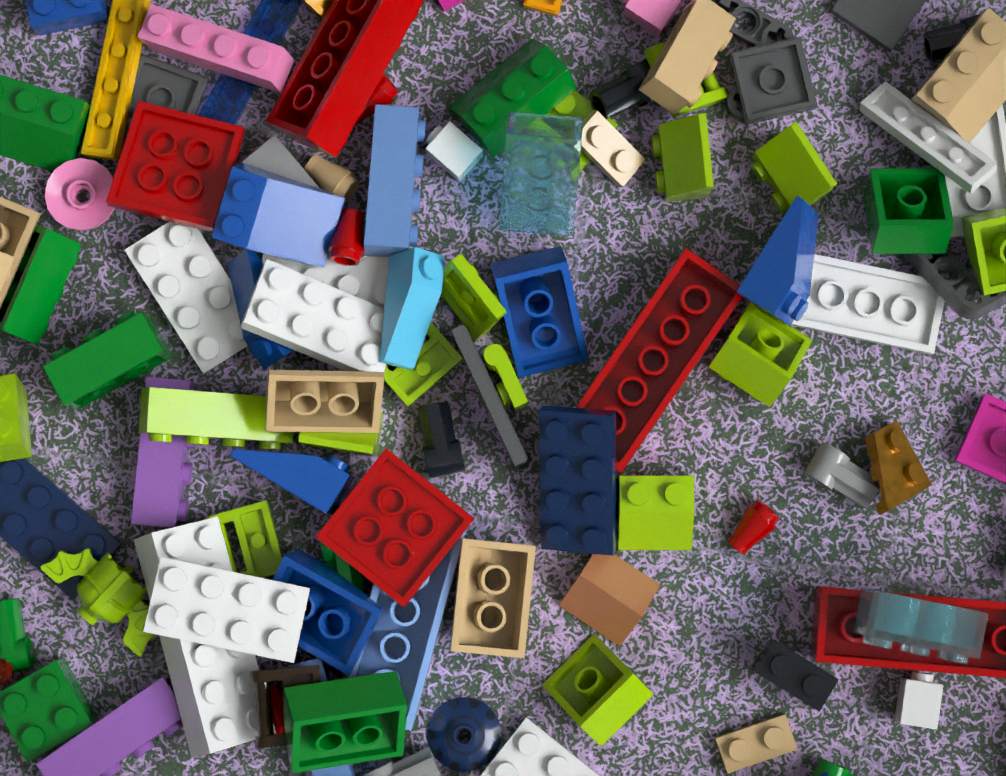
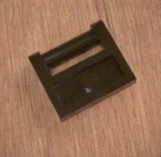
[250,665,321,748]

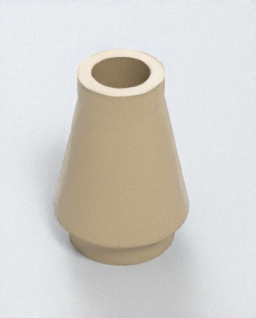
[304,154,360,204]

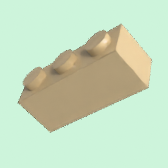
[639,0,736,115]

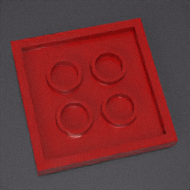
[106,101,245,232]
[316,448,475,607]

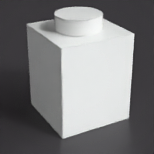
[426,122,483,183]
[894,672,944,730]

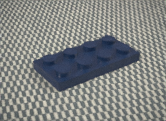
[539,405,616,556]
[0,458,123,599]

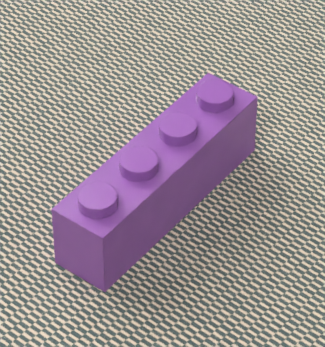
[131,377,200,528]
[36,677,183,776]

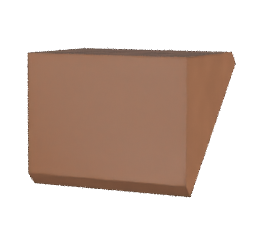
[559,554,660,646]

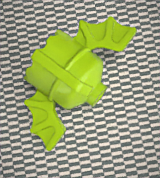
[41,548,155,657]

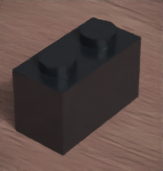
[751,638,839,712]

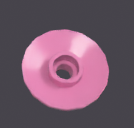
[44,158,115,231]

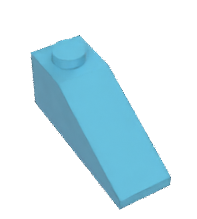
[380,247,445,370]

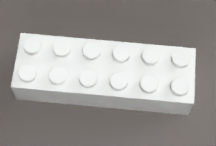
[134,516,276,757]

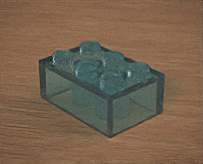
[500,112,583,236]
[853,589,988,664]

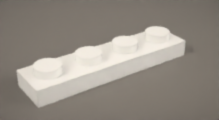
[860,81,997,194]

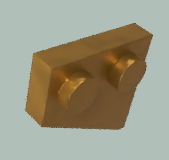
[865,420,932,515]

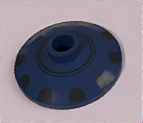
[428,697,501,772]

